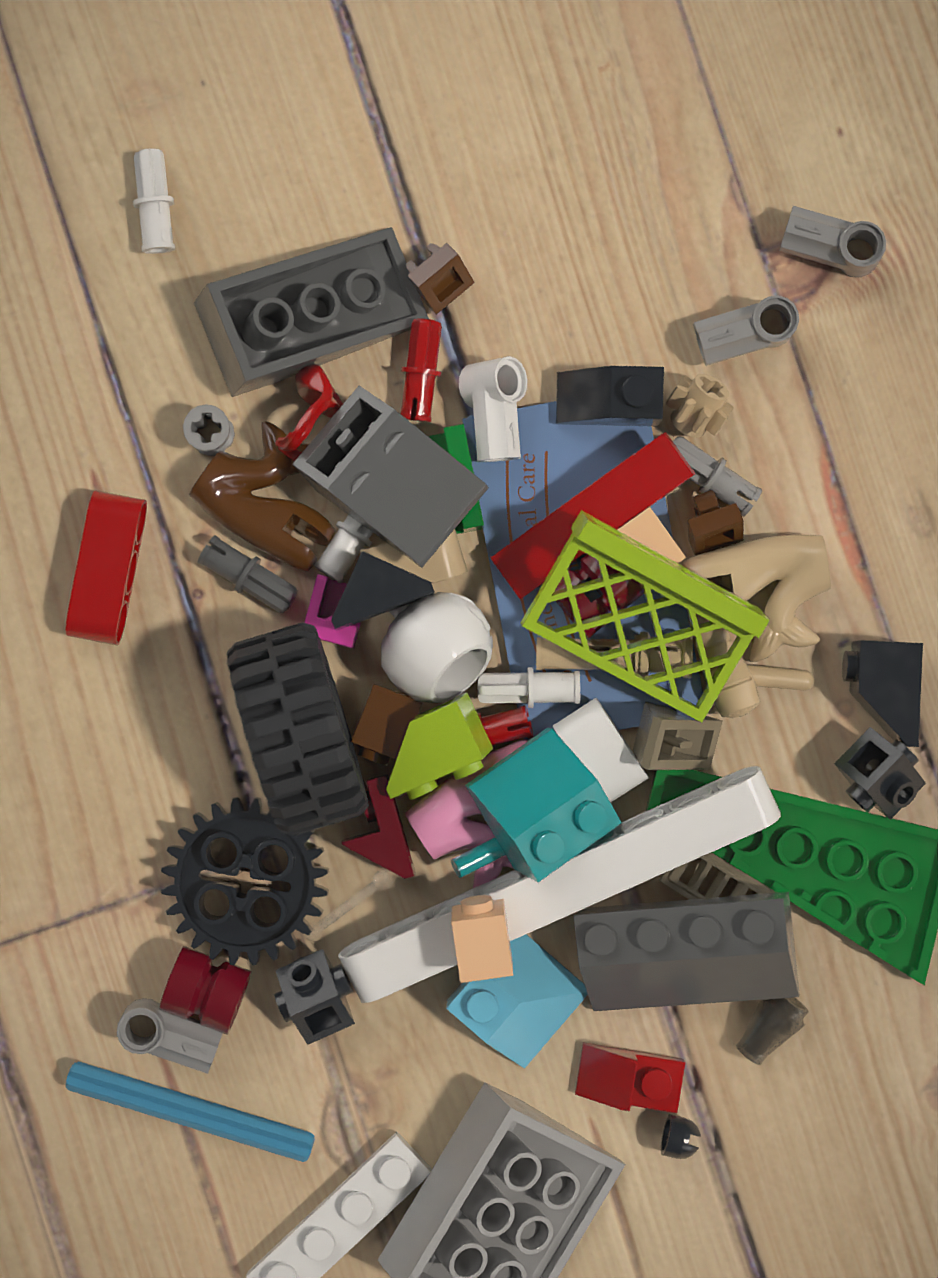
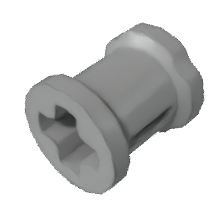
[183,404,235,457]

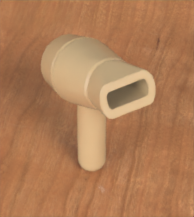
[693,628,814,718]

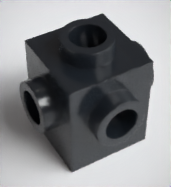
[834,727,926,820]
[274,949,355,1045]

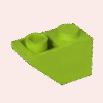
[386,692,493,800]

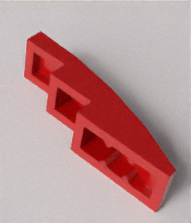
[491,432,696,599]

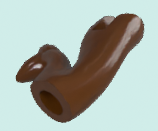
[189,421,336,572]

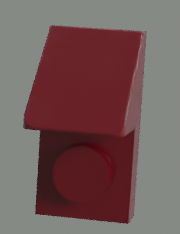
[341,774,416,879]

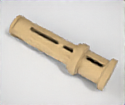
[536,632,693,679]

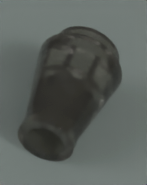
[736,997,809,1065]

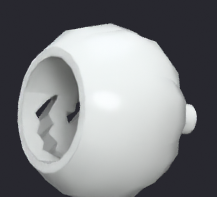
[381,592,493,703]

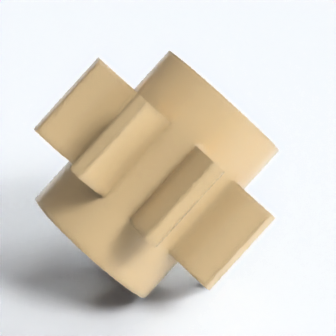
[666,374,734,438]

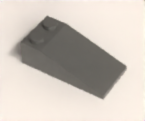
[194,227,429,397]

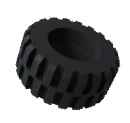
[227,622,369,836]

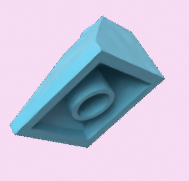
[446,934,588,1069]

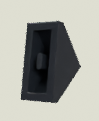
[331,551,435,631]

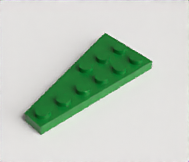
[646,770,938,986]

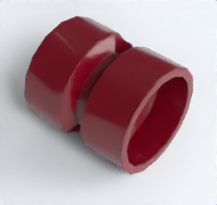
[555,554,644,639]
[159,946,252,1035]

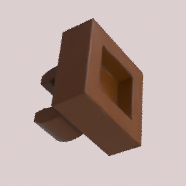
[406,243,475,315]
[687,490,744,556]

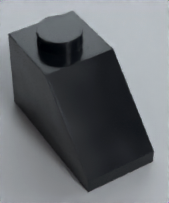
[556,366,664,427]
[842,640,923,747]

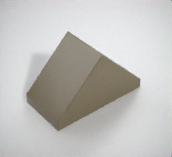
[633,702,723,770]

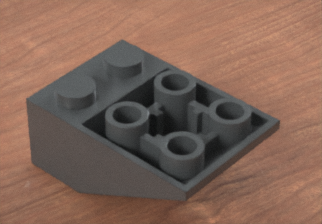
[293,385,489,568]

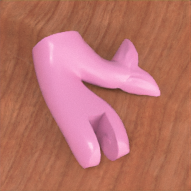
[405,739,528,888]

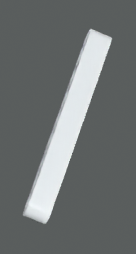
[338,766,781,1003]

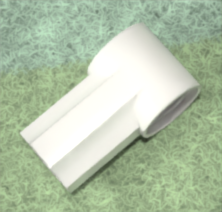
[459,356,528,462]

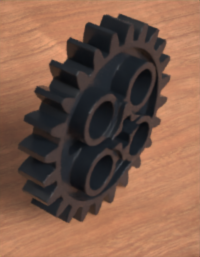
[161,797,329,966]

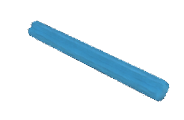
[66,1062,315,1162]

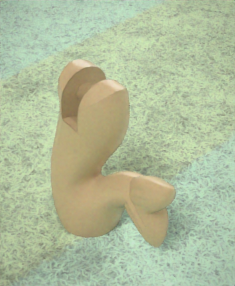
[682,535,831,662]

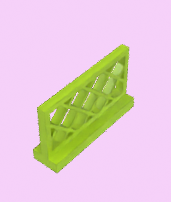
[520,510,770,723]

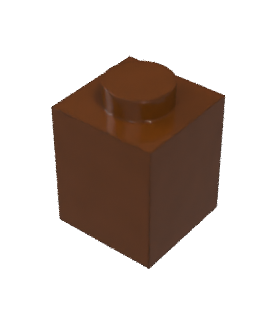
[351,684,423,766]

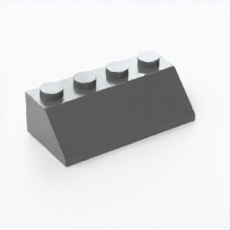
[574,891,800,1011]

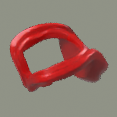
[275,364,343,462]

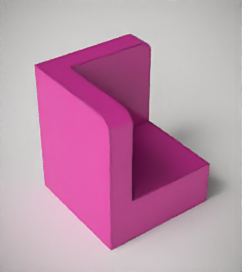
[304,574,361,648]

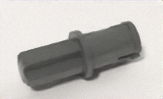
[198,535,298,613]

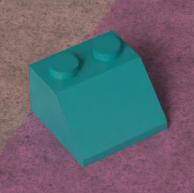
[465,727,622,883]

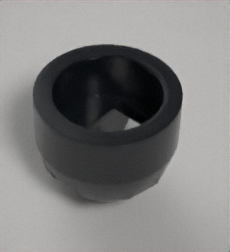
[661,1114,701,1159]

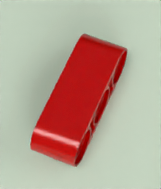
[65,490,147,646]

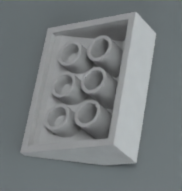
[378,1082,626,1278]

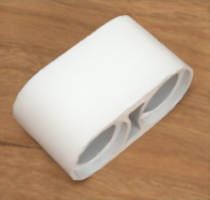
[553,698,649,803]

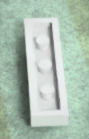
[246,1132,432,1278]

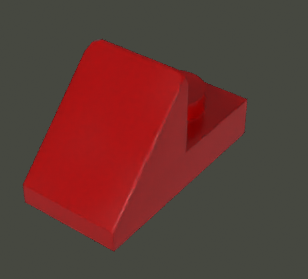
[575,1042,686,1113]

